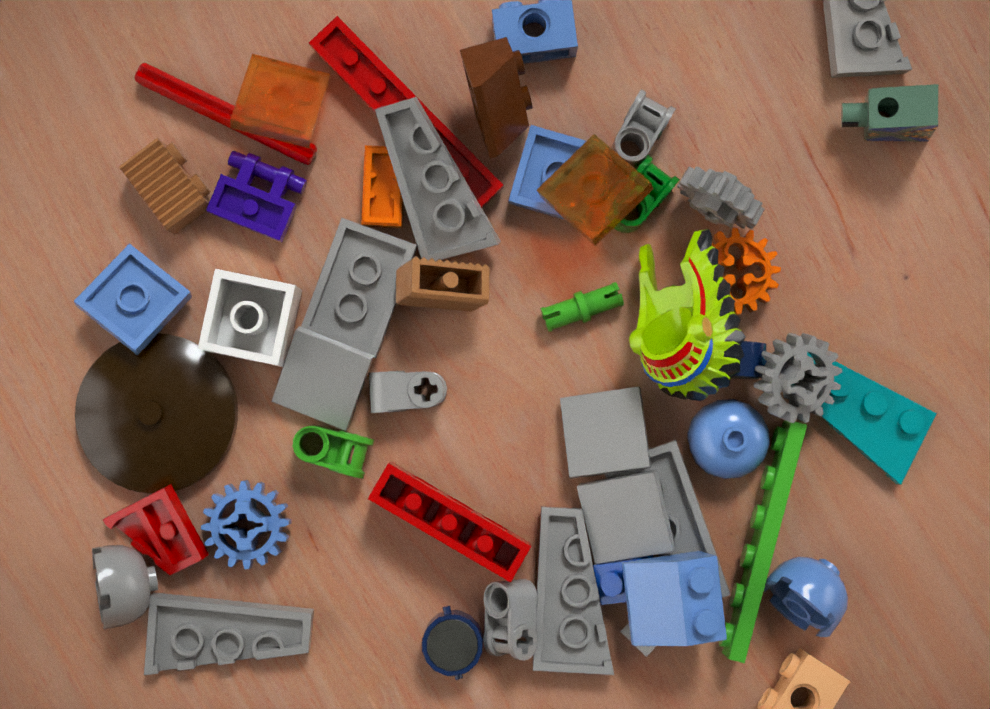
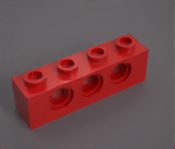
[367,462,532,583]

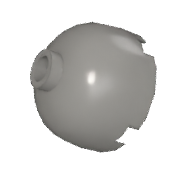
[92,545,158,630]

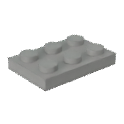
[301,218,417,359]

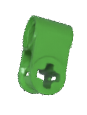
[292,425,374,479]

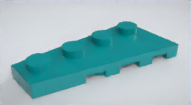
[807,352,937,485]

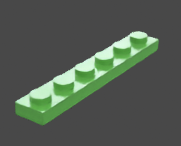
[719,420,807,664]

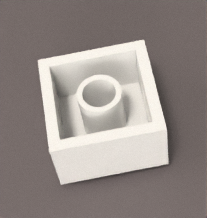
[198,269,302,367]

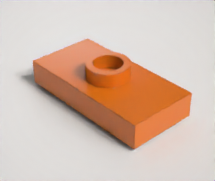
[361,145,403,228]

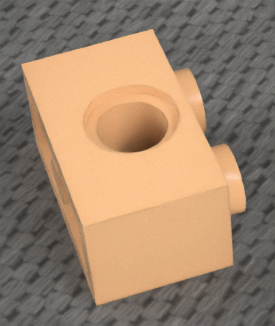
[757,648,850,709]

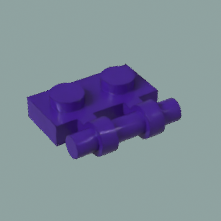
[206,150,307,242]

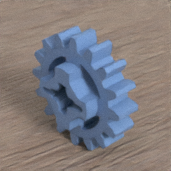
[201,480,292,569]

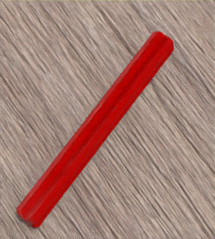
[134,63,317,165]

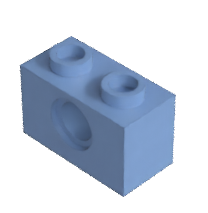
[492,0,578,64]

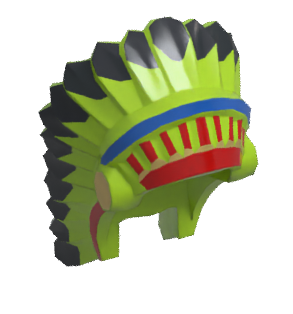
[629,229,746,401]

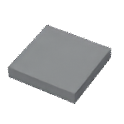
[271,326,374,431]
[560,387,651,479]
[577,469,675,564]

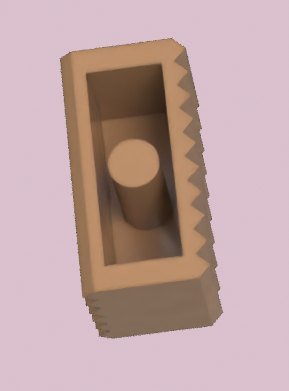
[119,138,211,235]
[396,256,490,312]

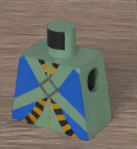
[841,84,939,142]

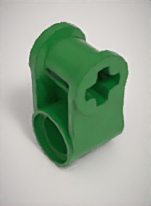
[609,155,680,233]

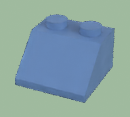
[622,551,727,646]

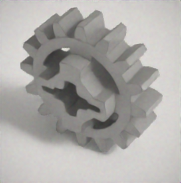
[677,166,765,229]
[754,333,842,423]

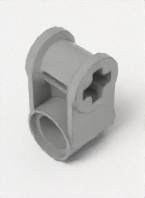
[611,89,676,171]
[369,371,447,413]
[483,579,538,661]

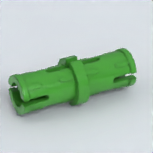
[540,282,624,332]

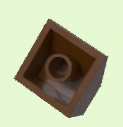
[460,37,533,159]

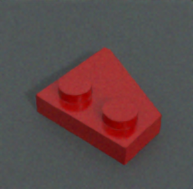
[102,484,209,575]

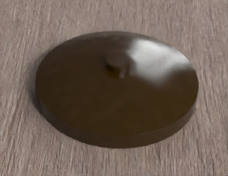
[75,333,238,494]

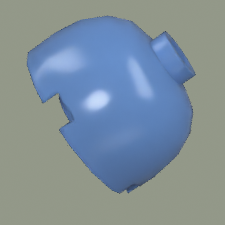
[687,399,770,479]
[764,557,848,637]

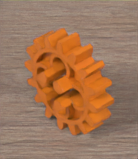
[712,227,781,316]

